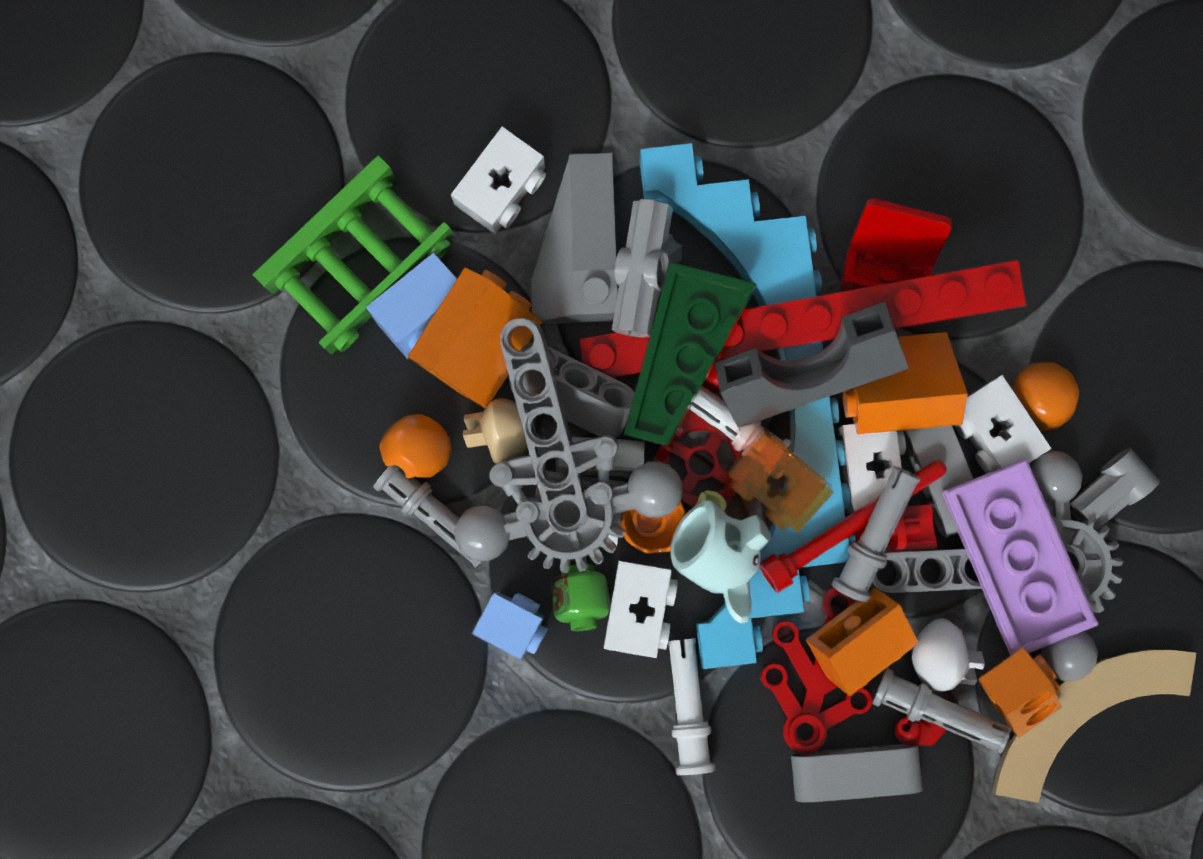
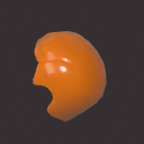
[1012,362,1080,432]
[379,414,452,478]
[619,502,686,554]

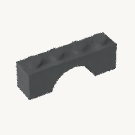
[715,302,909,428]

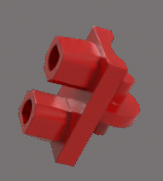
[851,504,937,554]

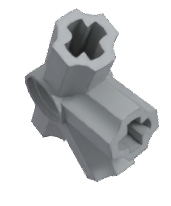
[612,199,682,338]

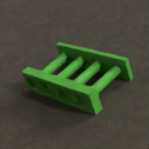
[253,155,454,354]

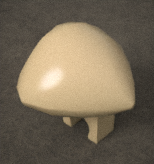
[463,398,535,464]

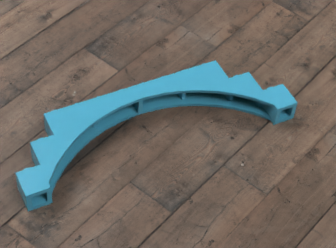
[639,143,856,669]

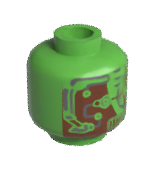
[551,564,610,631]

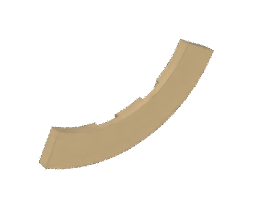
[991,649,1196,803]

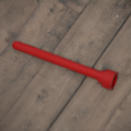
[759,460,947,594]

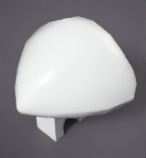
[912,618,985,691]

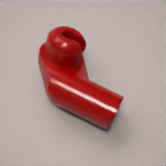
[895,716,946,746]

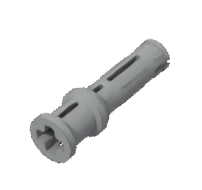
[373,465,481,568]
[831,466,920,602]
[872,668,1011,754]

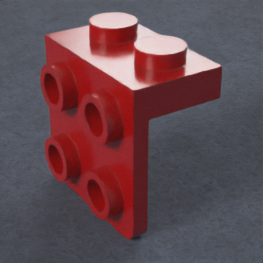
[839,199,952,291]

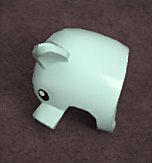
[670,500,771,623]

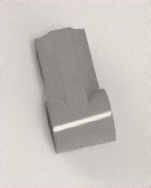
[1069,447,1160,531]

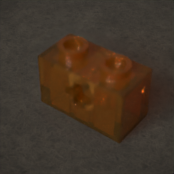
[728,428,834,533]

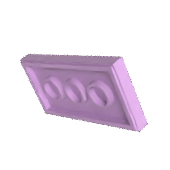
[941,458,1098,656]

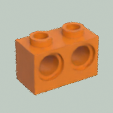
[979,648,1062,738]

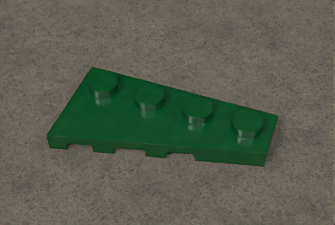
[624,262,758,446]

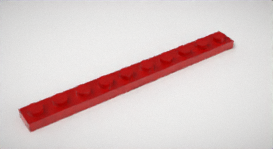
[579,260,1026,378]

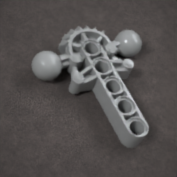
[454,319,683,573]
[870,450,1124,682]

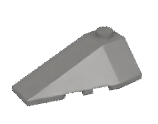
[531,153,618,324]

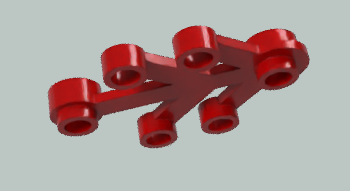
[760,587,872,754]

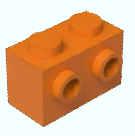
[806,587,919,696]

